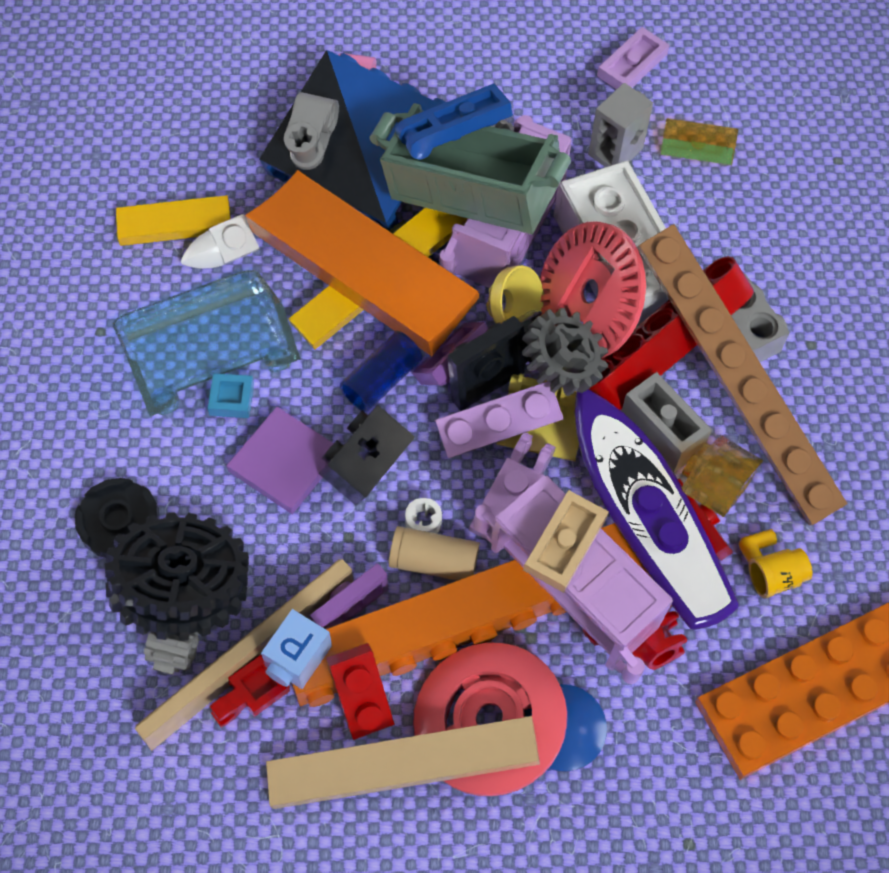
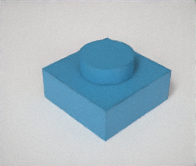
[207,373,254,418]

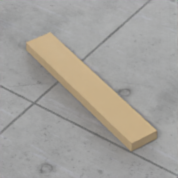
[134,559,353,751]
[266,716,540,809]

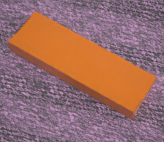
[245,170,480,357]

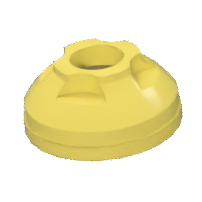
[486,265,544,324]

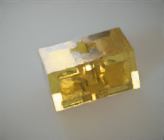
[681,435,764,517]

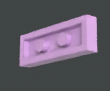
[435,381,564,458]

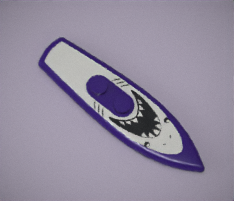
[575,389,739,630]

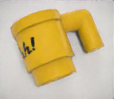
[738,529,813,599]

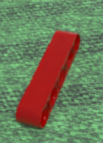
[589,256,754,410]

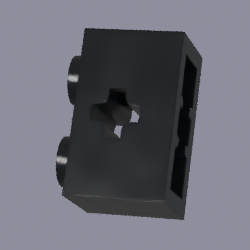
[319,405,415,505]

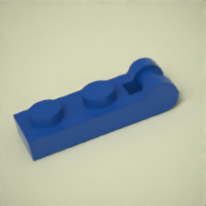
[396,83,513,160]

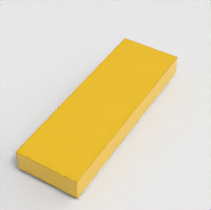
[116,195,231,246]

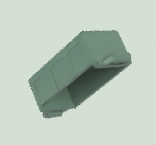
[370,103,571,235]

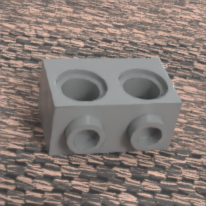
[731,274,790,362]

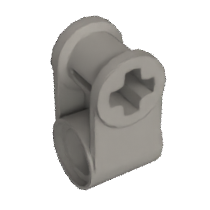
[284,92,339,170]

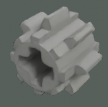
[144,631,199,675]

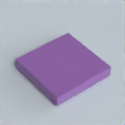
[226,407,334,515]

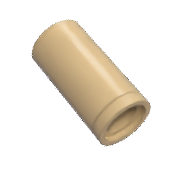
[389,526,480,581]

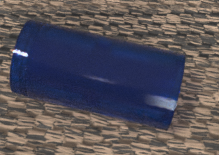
[339,331,423,412]

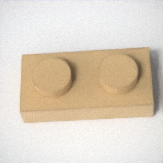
[523,490,609,593]

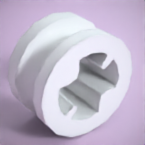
[405,498,442,534]

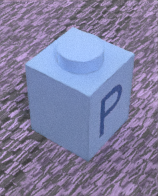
[261,609,332,689]

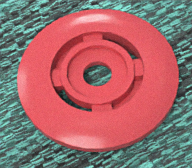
[540,221,646,359]
[413,643,567,796]

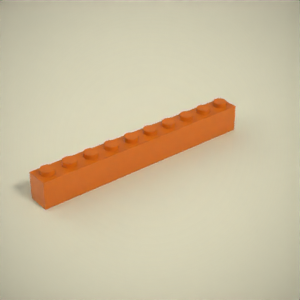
[291,523,652,707]

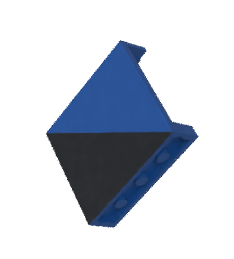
[259,50,446,231]

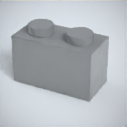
[622,372,712,473]

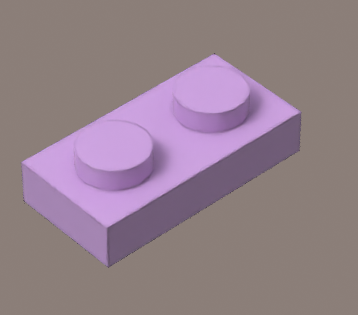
[597,27,670,90]

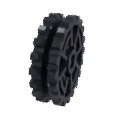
[105,512,249,640]

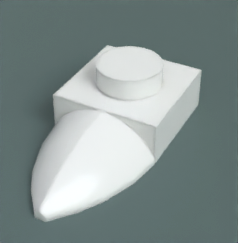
[181,214,260,269]

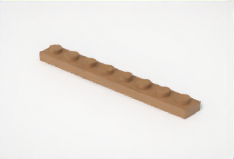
[637,224,848,525]

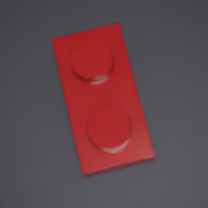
[326,643,395,740]

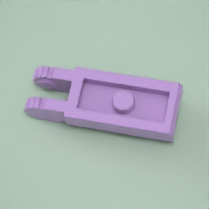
[469,432,556,541]

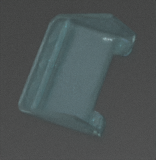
[112,270,300,416]

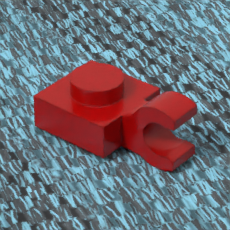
[209,655,290,728]

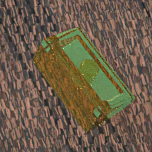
[660,118,739,166]

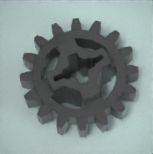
[522,308,608,396]

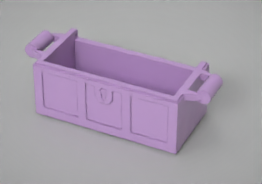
[439,115,572,288]
[474,475,673,684]

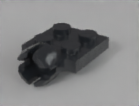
[447,309,543,411]

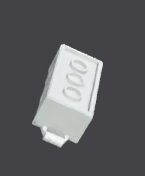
[554,160,669,327]

